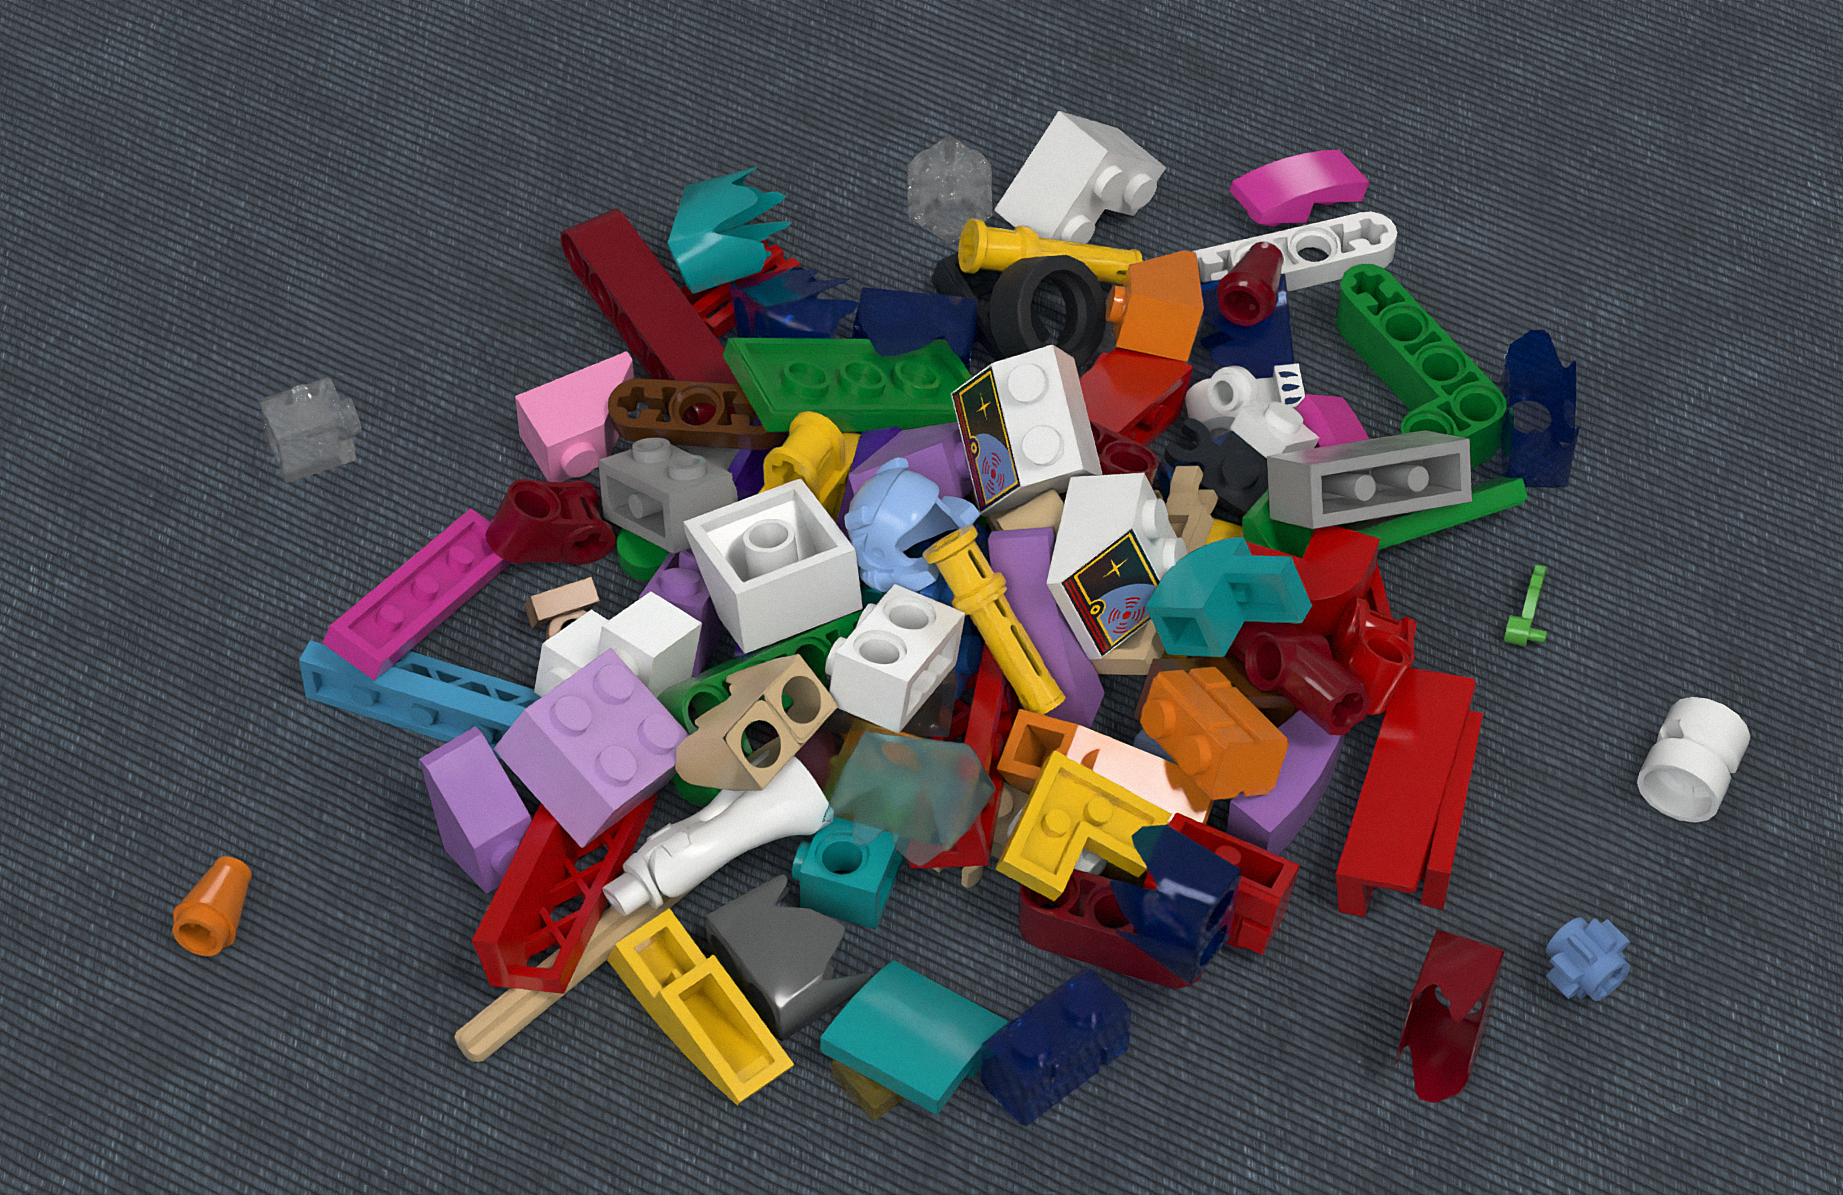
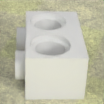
[825,584,965,734]

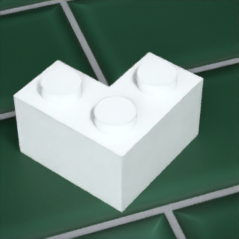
[994,111,1166,244]
[534,592,702,698]

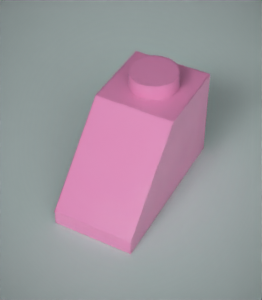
[515,351,634,482]

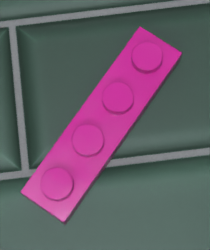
[322,508,512,681]

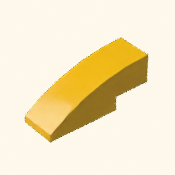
[607,908,794,1106]

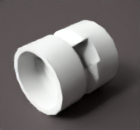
[1637,697,1750,823]

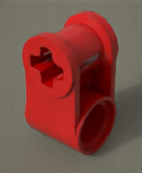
[1332,596,1417,715]

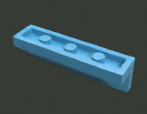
[299,640,541,759]

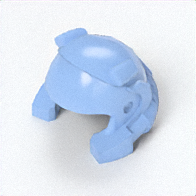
[845,457,981,592]

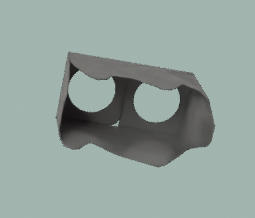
[706,874,871,1042]

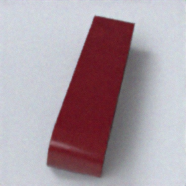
[560,208,738,426]

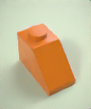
[1106,250,1204,362]

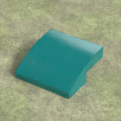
[820,960,1009,1116]

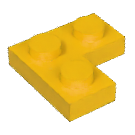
[995,750,1171,901]

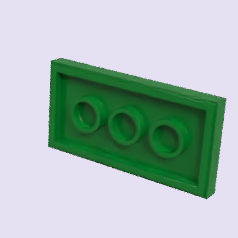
[723,338,972,432]

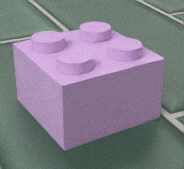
[493,648,690,848]

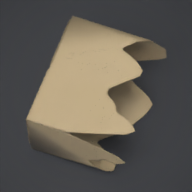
[675,654,838,791]

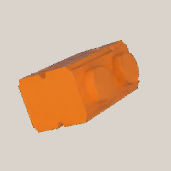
[1140,667,1289,800]

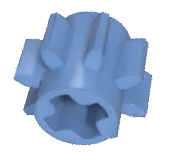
[1546,917,1630,1001]

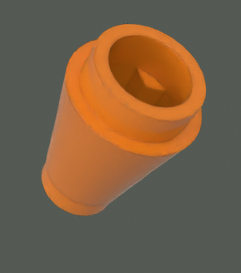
[172,856,252,956]

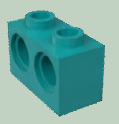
[792,766,919,930]

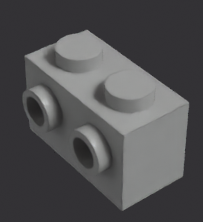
[598,438,738,554]

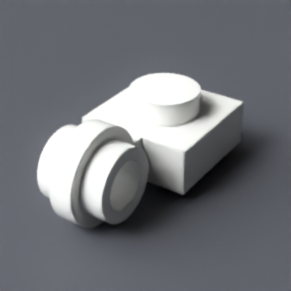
[1207,366,1320,458]

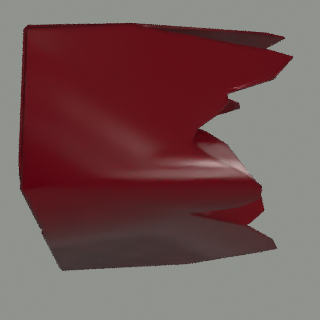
[1394,930,1505,1103]

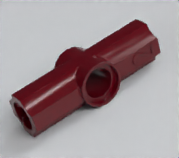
[1229,621,1372,735]

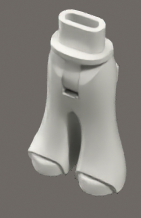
[602,750,834,916]

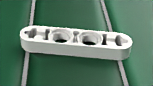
[1192,212,1397,311]

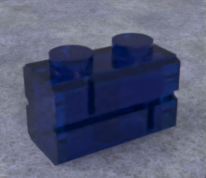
[981,967,1132,1126]

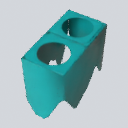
[667,167,792,294]

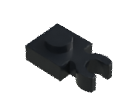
[1164,418,1268,520]

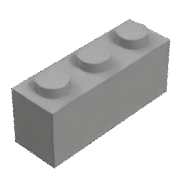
[1267,430,1472,529]

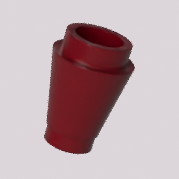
[1217,242,1284,326]

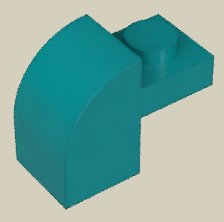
[1145,537,1312,657]

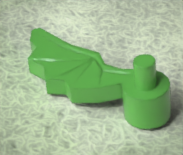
[1504,564,1547,647]

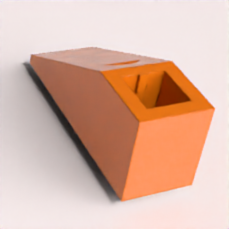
[997,709,1215,835]

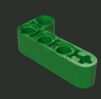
[1336,264,1507,470]
[657,610,863,807]

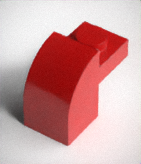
[1246,525,1380,637]

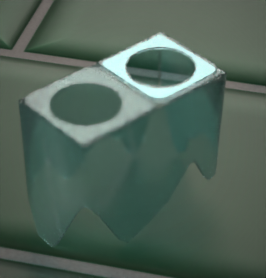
[822,731,996,866]

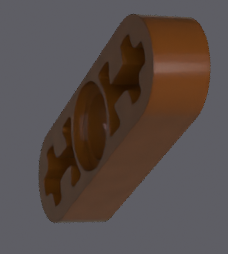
[608,378,789,450]

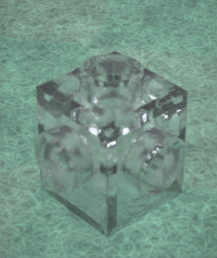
[907,135,993,244]

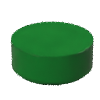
[617,528,670,581]

